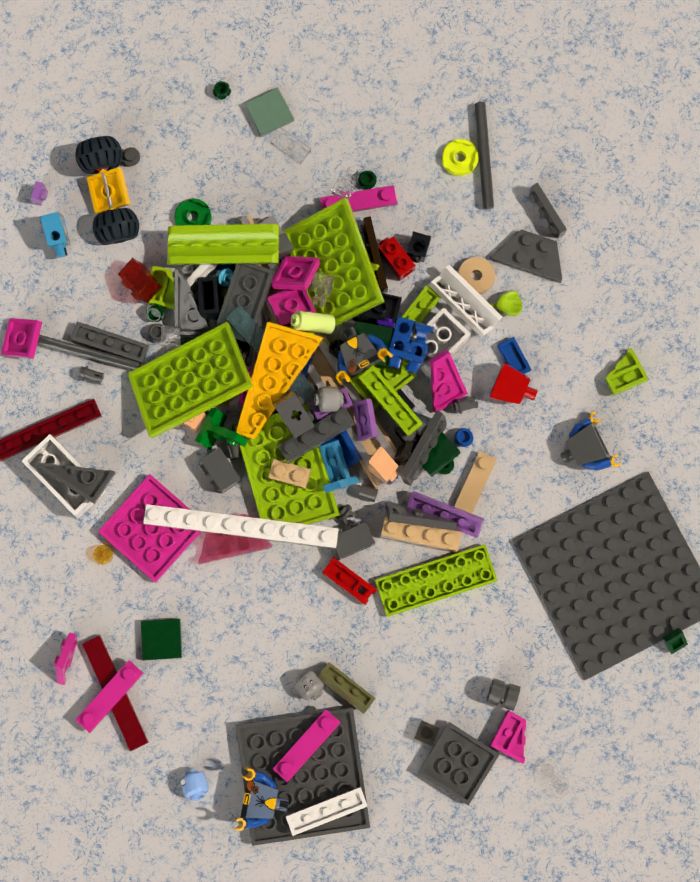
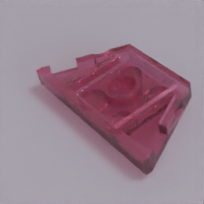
[199,514,273,564]

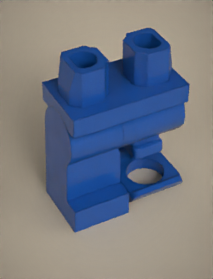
[389,316,435,374]

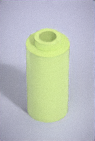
[291,311,335,334]

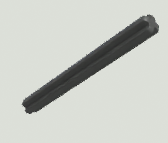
[475,101,494,209]
[37,335,140,371]

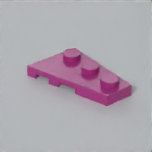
[430,349,468,412]

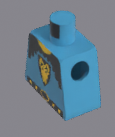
[40,212,70,258]

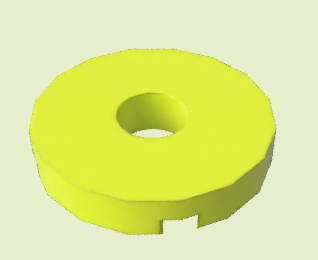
[442,139,479,176]

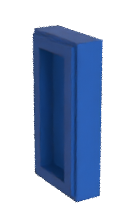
[497,337,532,374]

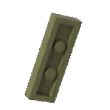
[318,662,375,714]

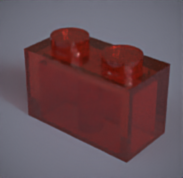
[118,257,163,303]

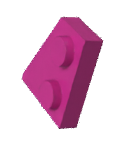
[53,632,77,685]
[489,710,526,764]

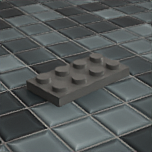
[215,264,275,344]

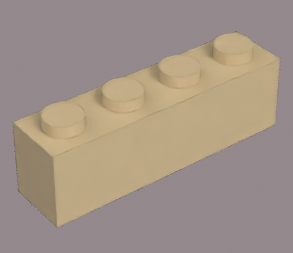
[381,516,462,553]

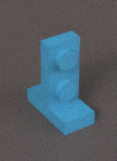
[319,440,360,493]

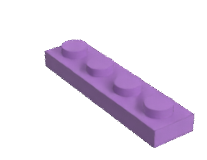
[407,491,484,538]

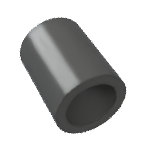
[358,484,378,502]

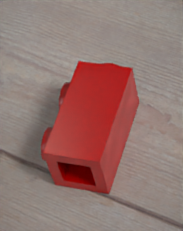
[378,236,416,281]

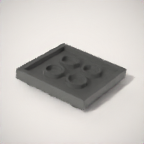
[418,722,500,806]

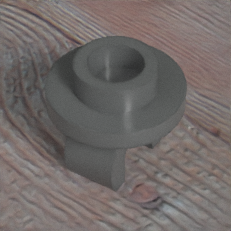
[335,504,357,526]

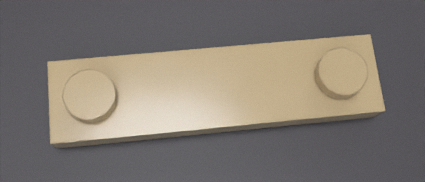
[454,451,497,513]

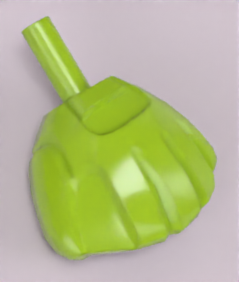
[490,290,523,316]

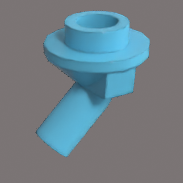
[210,268,233,287]

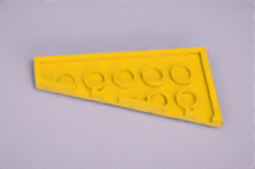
[236,322,324,439]

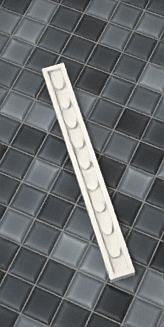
[143,504,339,548]

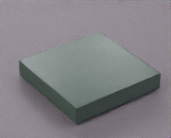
[245,87,294,137]

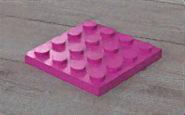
[98,474,202,583]

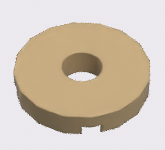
[458,257,495,294]

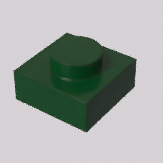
[663,628,688,655]

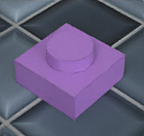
[31,181,48,206]

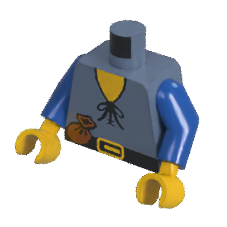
[232,766,289,831]

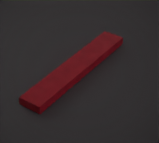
[0,399,102,462]
[82,635,149,751]

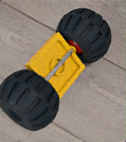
[75,136,139,245]

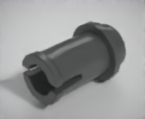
[78,366,104,385]
[453,396,478,414]

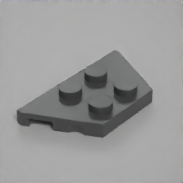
[492,229,562,283]

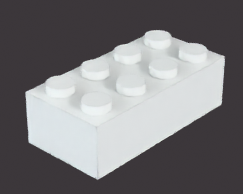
[22,434,107,518]

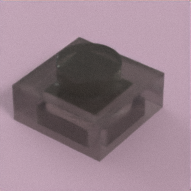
[394,440,414,466]
[414,720,440,746]

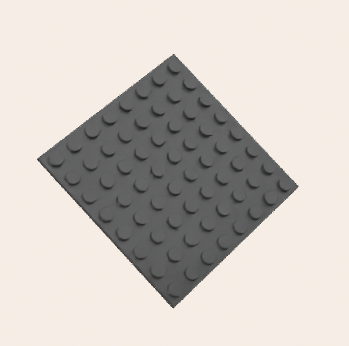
[513,472,700,680]

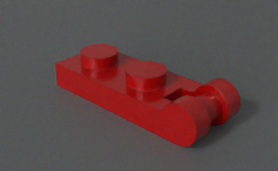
[322,557,377,605]

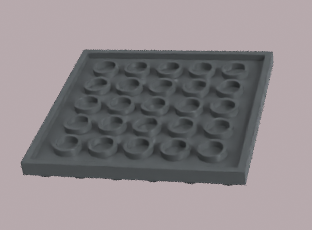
[236,708,370,846]

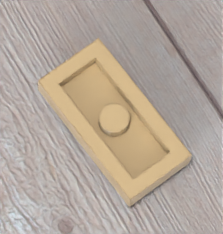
[268,459,311,488]

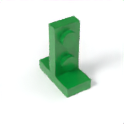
[195,408,248,450]

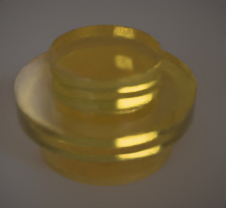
[93,545,113,564]

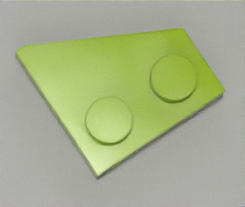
[143,265,175,310]
[605,348,649,396]

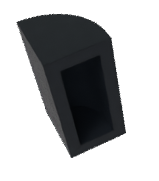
[197,276,220,320]

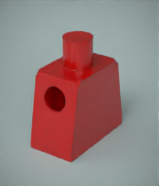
[489,362,538,404]

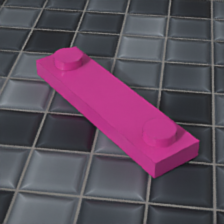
[320,185,397,212]
[75,660,144,733]
[273,709,341,782]

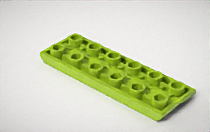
[167,224,279,265]
[375,544,498,617]

